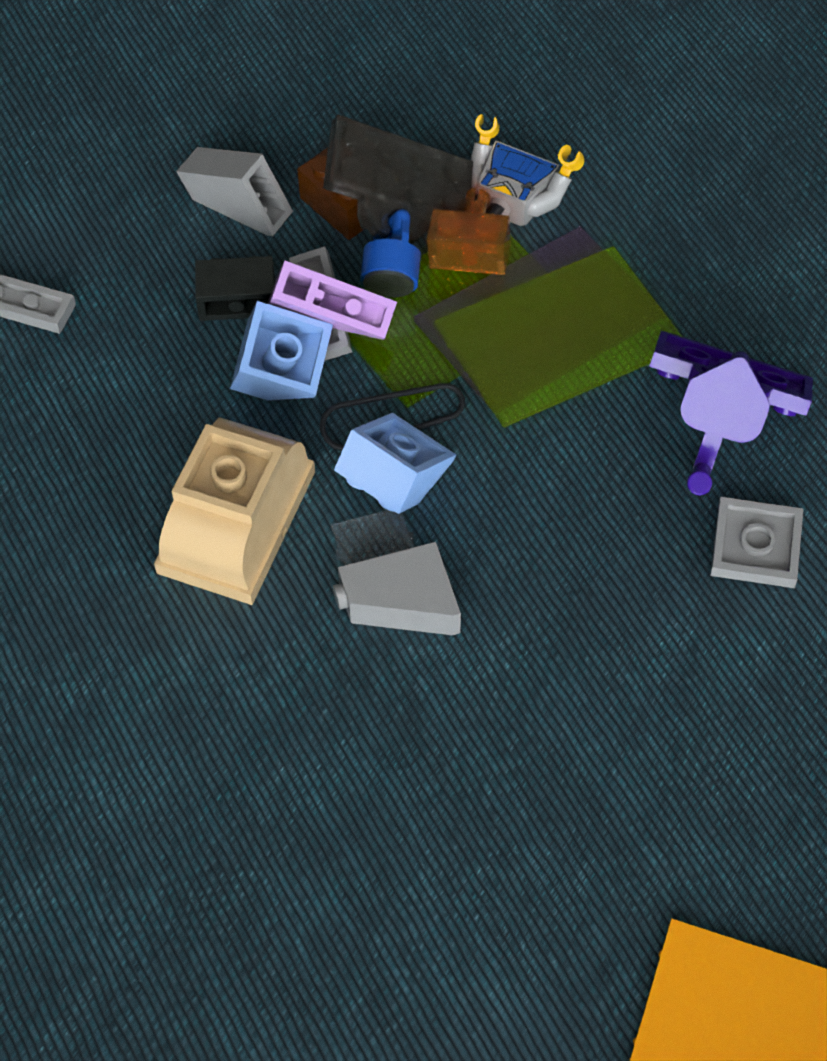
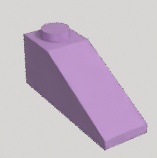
[268,261,397,340]

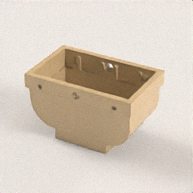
[154,417,315,605]

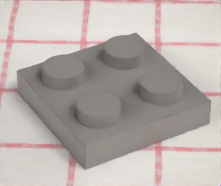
[710,497,804,588]

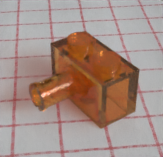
[427,188,511,275]

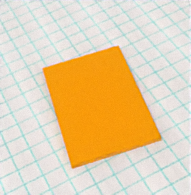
[630,918,827,1061]

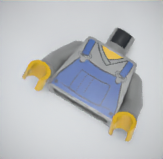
[469,114,584,230]

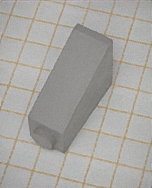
[176,147,293,236]
[333,542,461,636]

